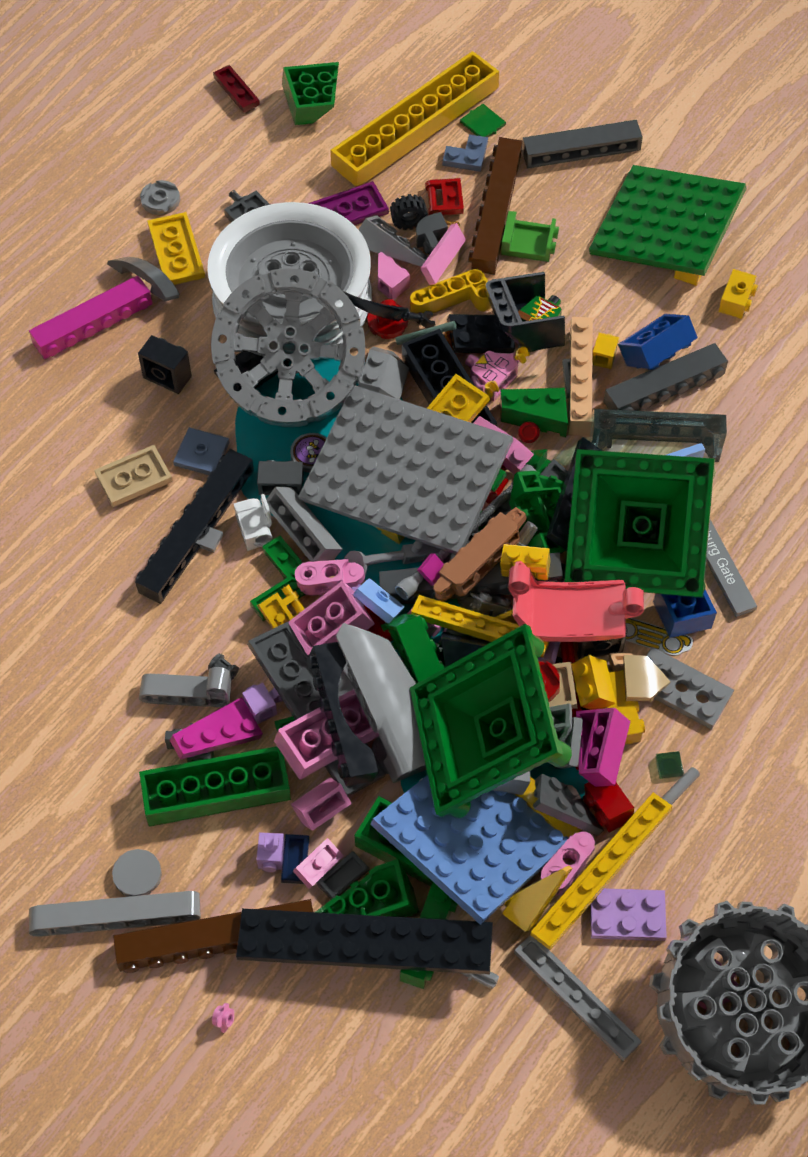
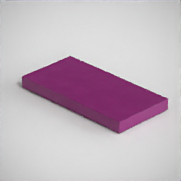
[308,181,389,225]

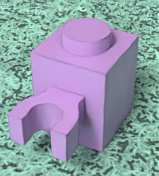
[242,683,283,724]
[257,832,285,872]

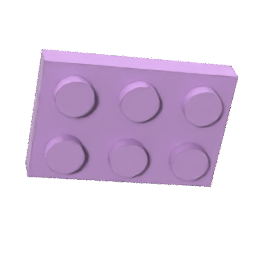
[590,888,667,941]

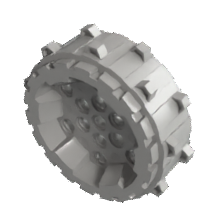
[649,901,808,1105]

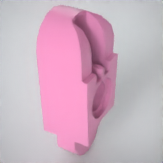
[295,559,365,596]
[540,832,595,896]

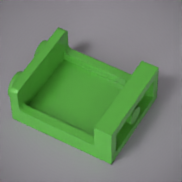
[501,211,559,262]

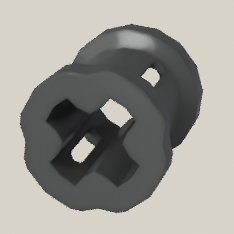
[208,653,239,681]

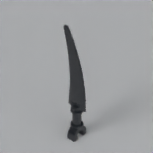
[343,291,436,328]

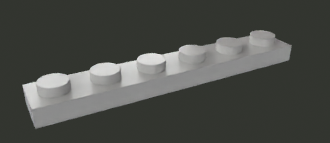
[514,935,642,1061]

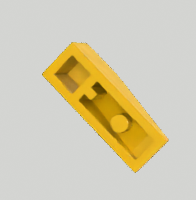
[502,865,573,932]

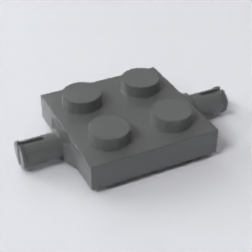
[224,190,270,222]

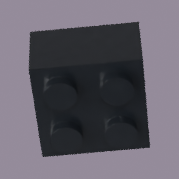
[138,335,192,394]

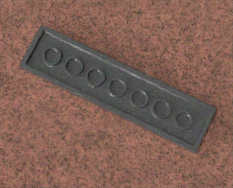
[247,622,386,797]

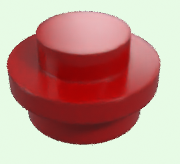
[518,422,540,443]

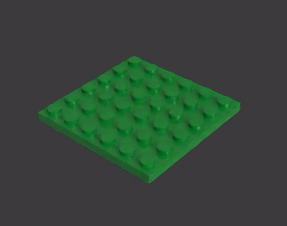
[589,165,746,276]

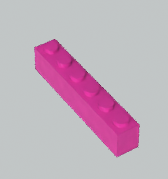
[29,276,153,360]

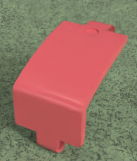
[508,561,644,642]

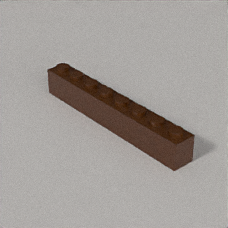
[468,137,523,275]
[113,899,313,973]

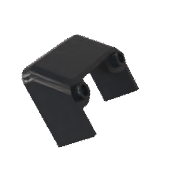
[486,272,565,352]

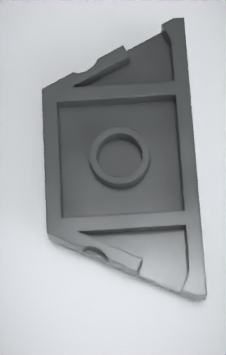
[533,774,604,836]

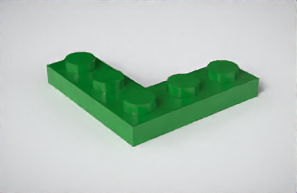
[250,535,306,621]

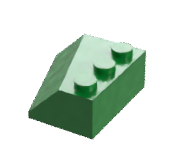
[282,62,339,125]

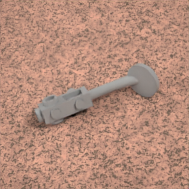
[344,541,441,574]

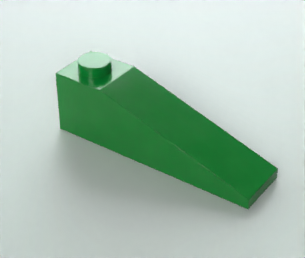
[315,859,419,917]

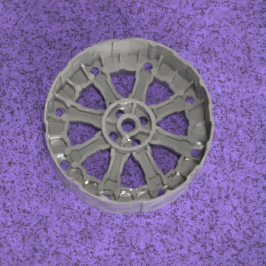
[211,268,365,427]

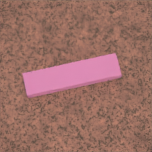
[420,223,466,285]

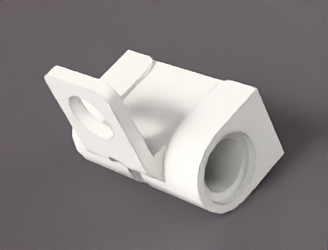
[233,494,273,551]

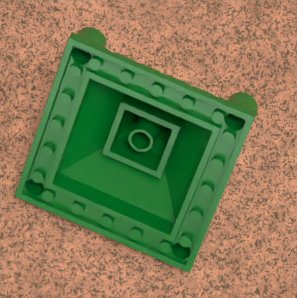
[565,449,716,598]
[410,624,572,818]

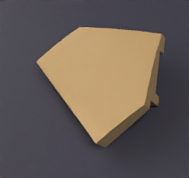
[623,655,670,703]

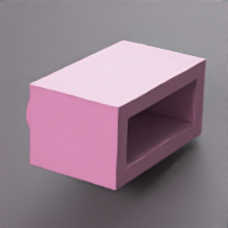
[291,778,352,831]

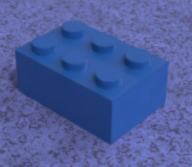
[618,314,698,370]

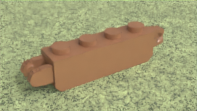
[433,507,527,602]

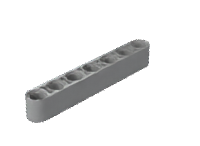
[29,891,201,937]

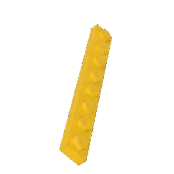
[531,792,673,950]

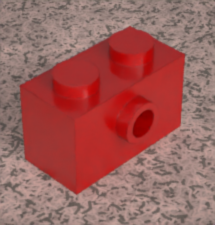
[583,782,634,833]

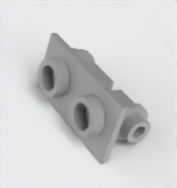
[469,592,513,617]

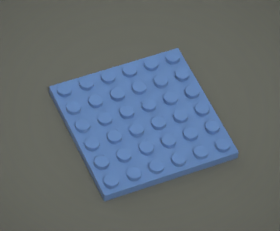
[371,775,569,925]

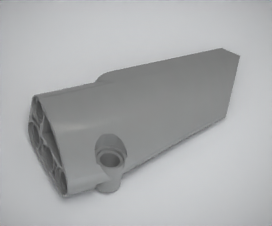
[336,623,427,783]

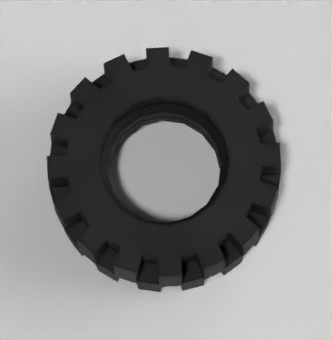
[390,194,428,230]

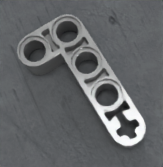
[139,667,232,707]

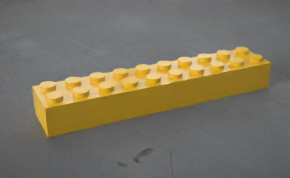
[330,51,499,187]

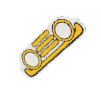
[626,618,693,655]

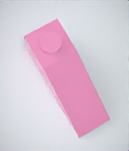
[473,416,534,475]

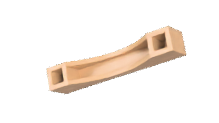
[568,317,593,436]

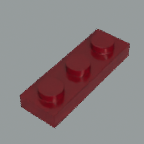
[213,65,260,113]

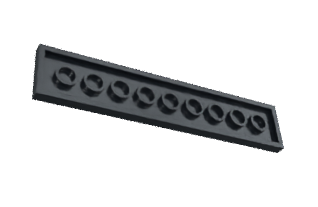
[236,908,493,975]

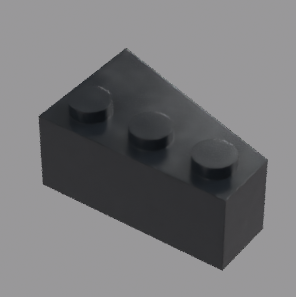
[441,631,491,667]

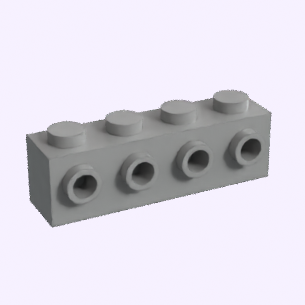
[266,487,342,562]

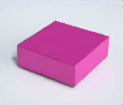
[417,553,444,586]

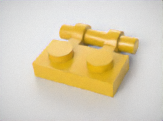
[257,584,306,629]

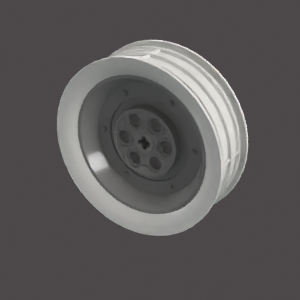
[207,202,372,357]

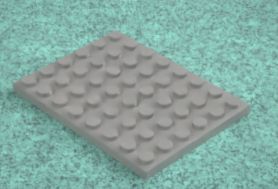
[298,385,513,554]

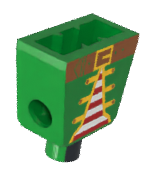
[518,295,562,322]

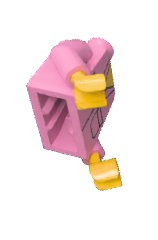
[465,346,530,401]

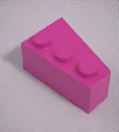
[576,708,630,787]

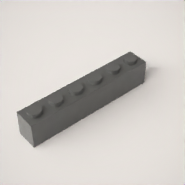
[522,120,643,169]
[603,343,728,420]

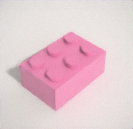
[288,580,375,655]

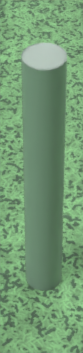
[395,321,456,345]

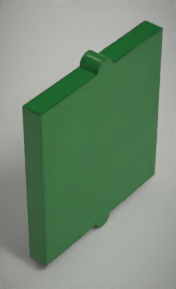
[460,104,506,137]

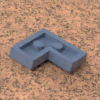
[442,134,488,172]

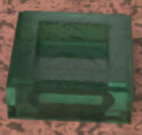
[655,751,684,779]

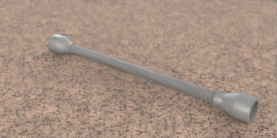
[395,464,536,600]

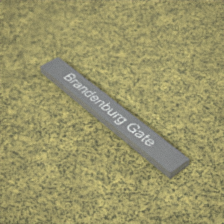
[706,520,757,617]

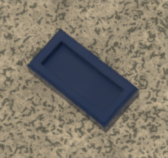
[281,834,310,884]

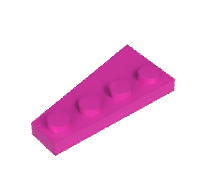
[170,697,263,760]

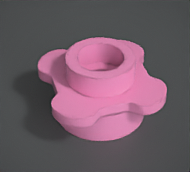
[212,1003,234,1033]

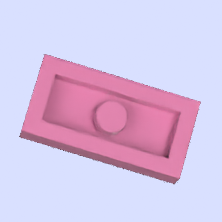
[293,838,344,889]

